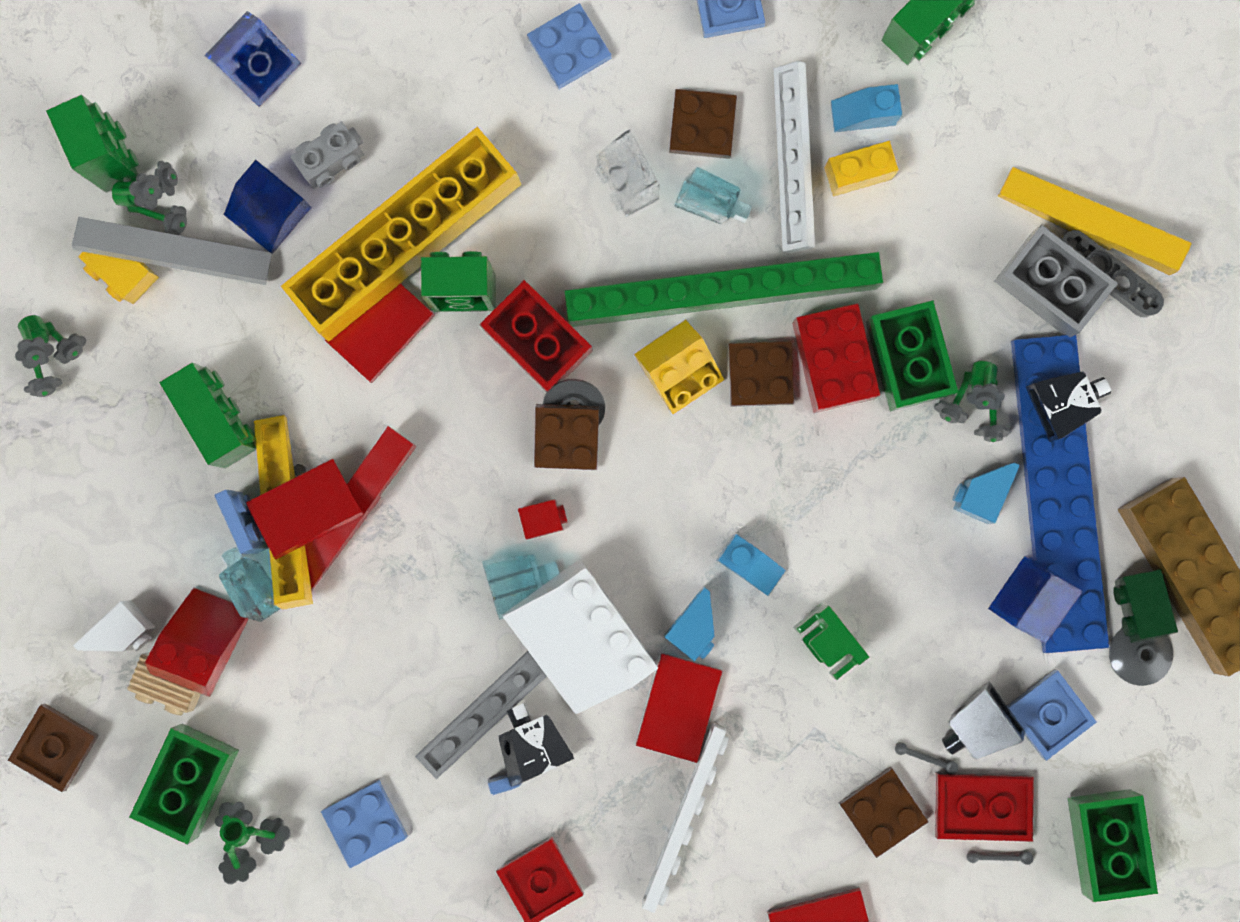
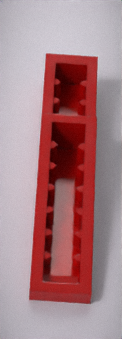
[305,426,417,592]

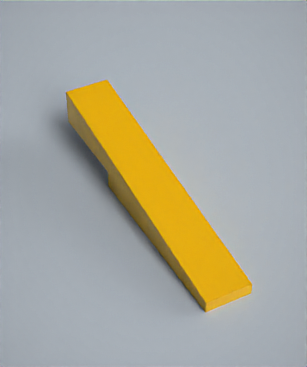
[998,167,1192,276]
[254,415,313,610]

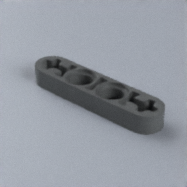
[1060,230,1164,318]

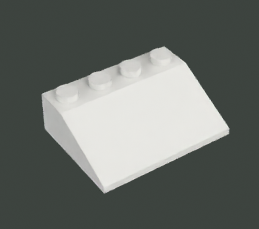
[502,559,658,714]

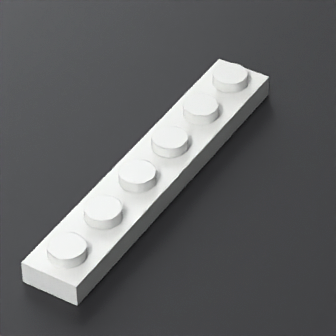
[773,61,815,253]
[642,723,729,913]

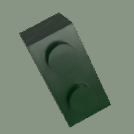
[1113,570,1178,643]

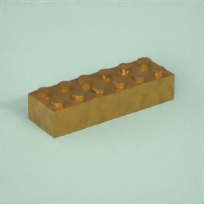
[1117,477,1240,677]

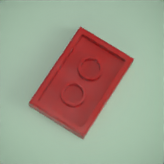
[324,283,435,383]
[246,459,363,560]
[636,653,722,763]
[935,773,1034,842]
[767,888,869,922]

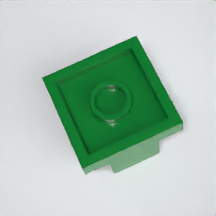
[793,603,870,680]

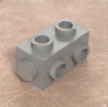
[290,121,365,189]

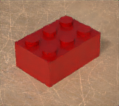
[479,280,593,393]
[792,303,880,413]

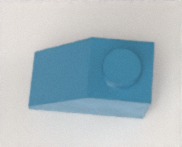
[831,84,902,133]
[952,463,1020,524]
[716,534,786,596]
[664,587,715,662]

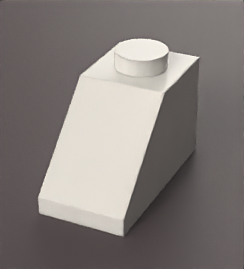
[73,600,156,652]

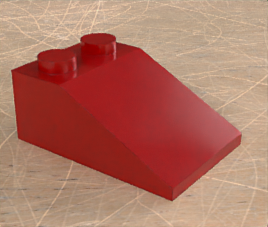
[145,588,252,697]

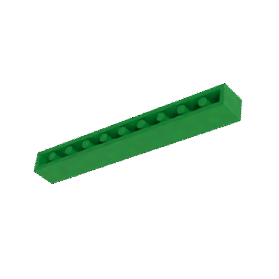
[565,252,883,327]

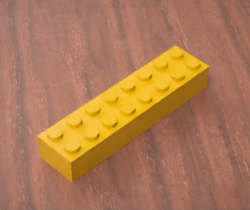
[281,126,522,342]

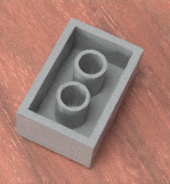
[994,225,1118,337]

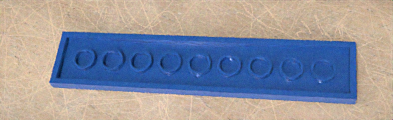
[1011,335,1109,653]

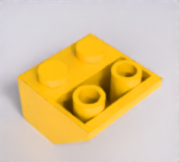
[634,319,724,414]

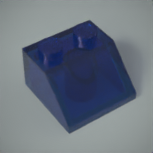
[204,11,301,107]
[223,159,312,254]
[988,555,1083,644]

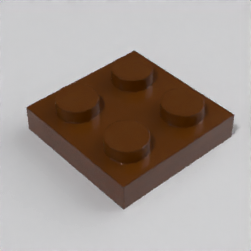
[669,89,737,159]
[728,342,794,407]
[534,404,599,470]
[7,704,99,792]
[838,767,929,858]

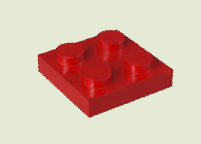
[496,837,584,922]

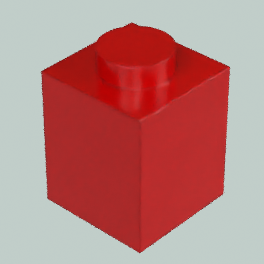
[518,499,568,540]

